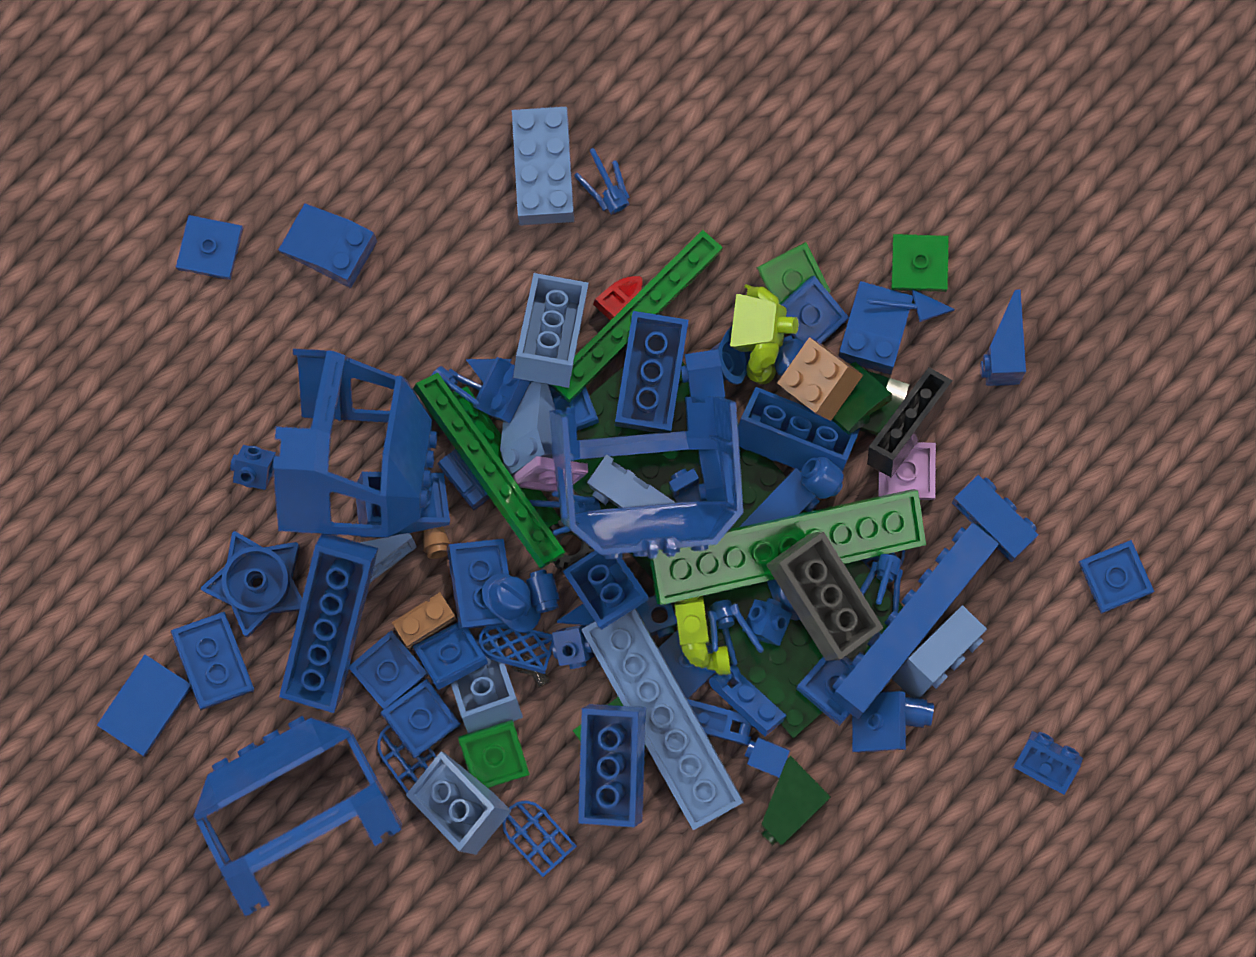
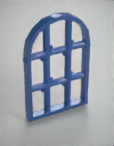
[377,725,437,793]
[502,800,577,877]

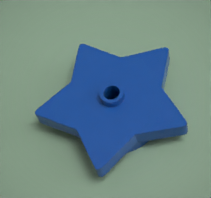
[201,531,302,637]

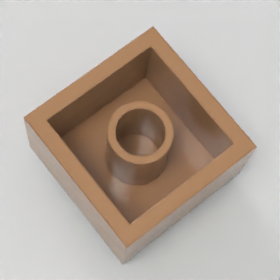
[777,337,863,421]

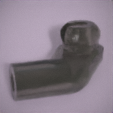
[511,655,551,688]

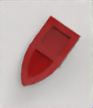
[593,276,642,321]

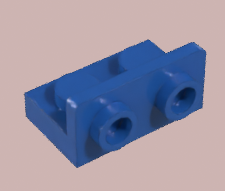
[473,357,530,423]
[1014,731,1083,795]

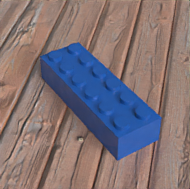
[279,534,378,713]

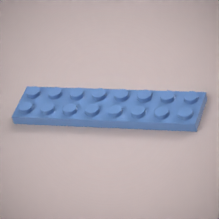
[581,608,744,830]

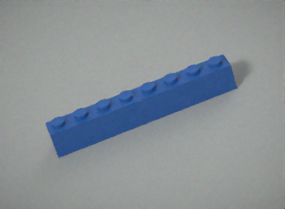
[831,523,999,719]

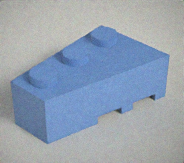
[587,454,675,508]

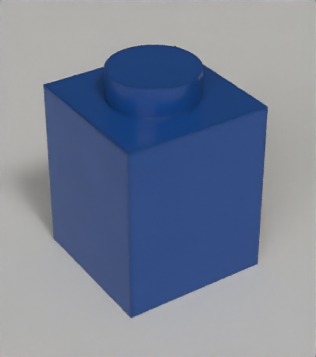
[745,737,790,777]

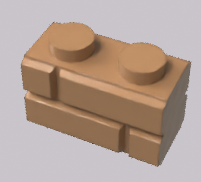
[392,592,457,650]

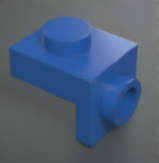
[669,468,705,503]

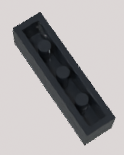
[867,367,953,478]

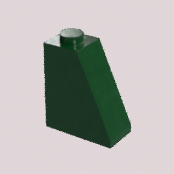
[760,756,831,847]

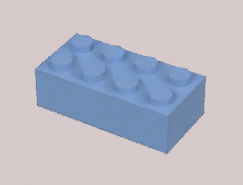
[512,107,574,225]
[513,273,588,388]

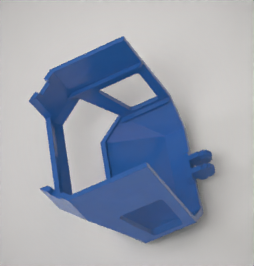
[273,349,437,538]
[549,396,743,559]
[194,716,402,916]

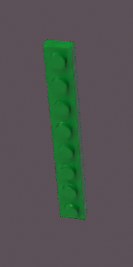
[549,230,723,403]
[413,373,565,569]

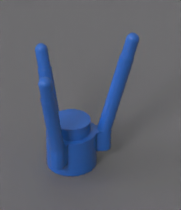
[574,148,630,214]
[431,366,482,406]
[529,491,600,536]
[860,554,903,612]
[707,600,764,666]

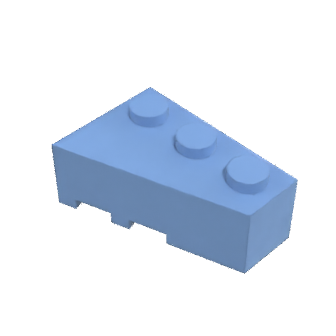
[892,605,987,699]

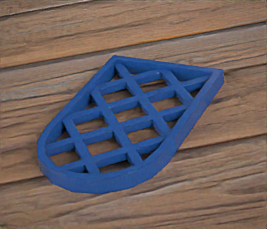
[479,624,554,674]

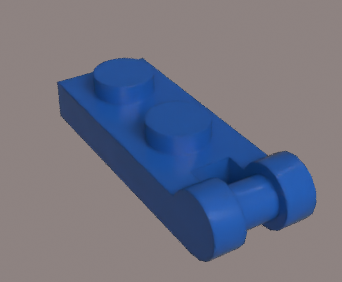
[709,663,786,737]
[687,699,753,746]

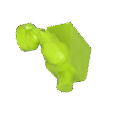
[730,284,799,384]
[675,596,731,676]

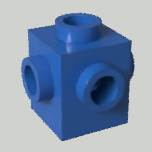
[230,445,276,490]
[742,598,792,646]
[552,625,595,669]

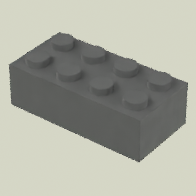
[766,531,883,661]

